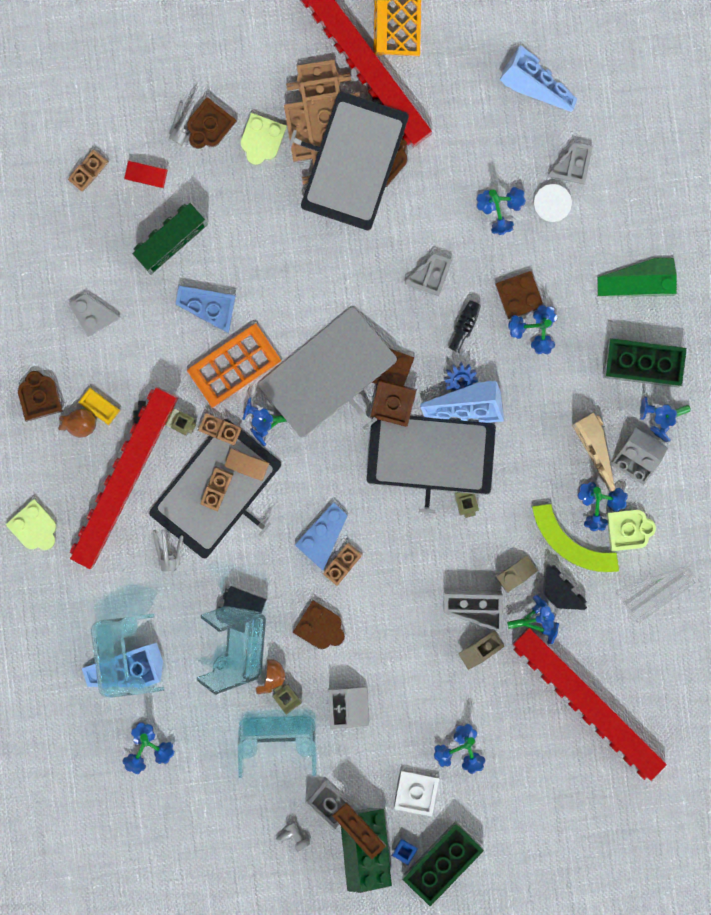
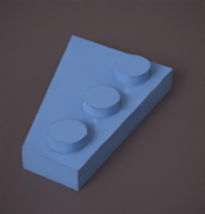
[176,286,236,334]
[295,503,348,570]

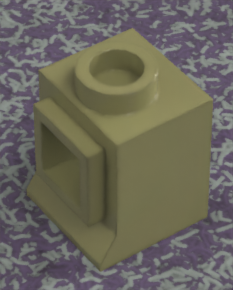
[165,408,197,436]
[454,492,479,518]
[272,684,302,715]

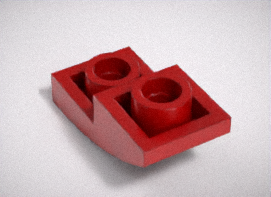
[124,161,168,188]

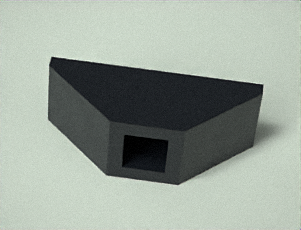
[543,564,587,610]

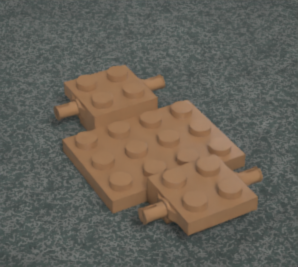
[284,60,360,185]

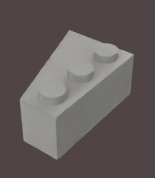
[443,590,503,633]

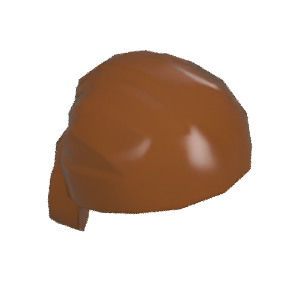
[58,409,96,438]
[256,659,286,694]

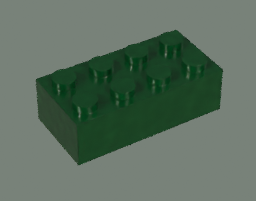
[132,203,208,275]
[603,338,687,388]
[340,808,392,893]
[402,821,484,907]

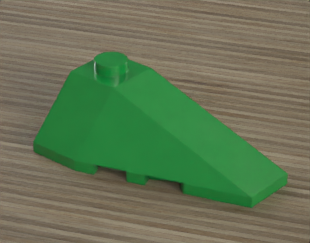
[597,258,677,297]

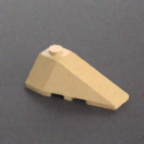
[572,413,615,491]

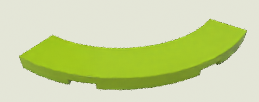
[532,504,619,572]

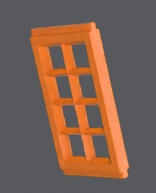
[187,323,282,408]

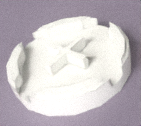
[533,184,572,223]

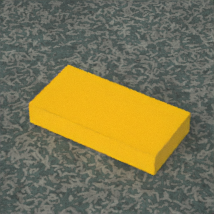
[78,388,121,426]

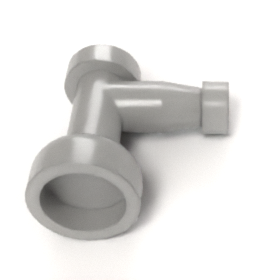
[276,822,310,852]

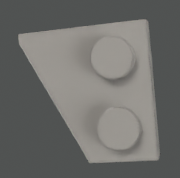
[549,143,593,185]
[405,254,452,296]
[69,294,120,337]

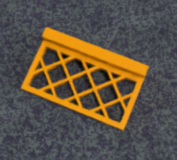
[373,0,421,57]

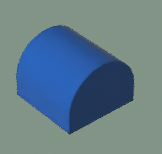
[391,839,418,866]

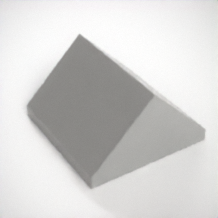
[305,780,354,831]

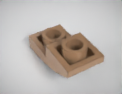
[68,149,109,192]
[197,413,242,446]
[225,448,269,481]
[200,467,234,512]
[323,542,363,586]

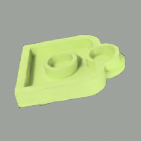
[241,113,287,165]
[6,499,57,550]
[606,510,656,551]

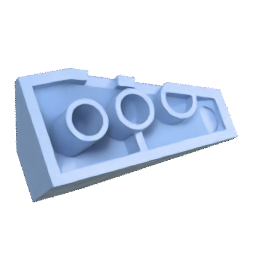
[500,45,577,112]
[420,381,504,423]
[82,643,163,688]

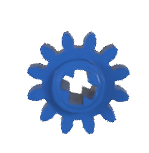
[444,362,478,392]

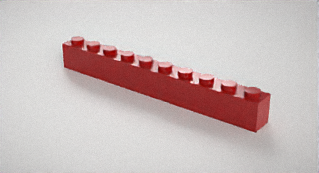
[300,0,432,148]
[70,387,179,569]
[512,627,667,781]

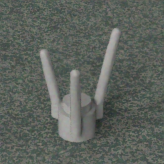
[169,101,195,145]
[152,529,183,571]

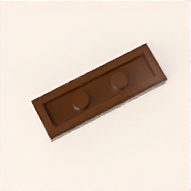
[332,802,386,859]

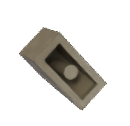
[495,555,538,593]
[458,630,505,670]

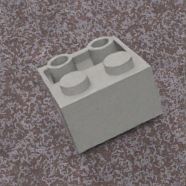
[612,428,668,485]
[328,687,369,729]

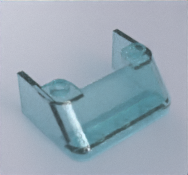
[197,606,266,695]
[91,613,165,698]
[238,715,317,778]

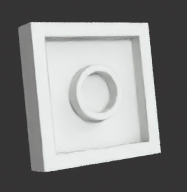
[394,771,439,816]

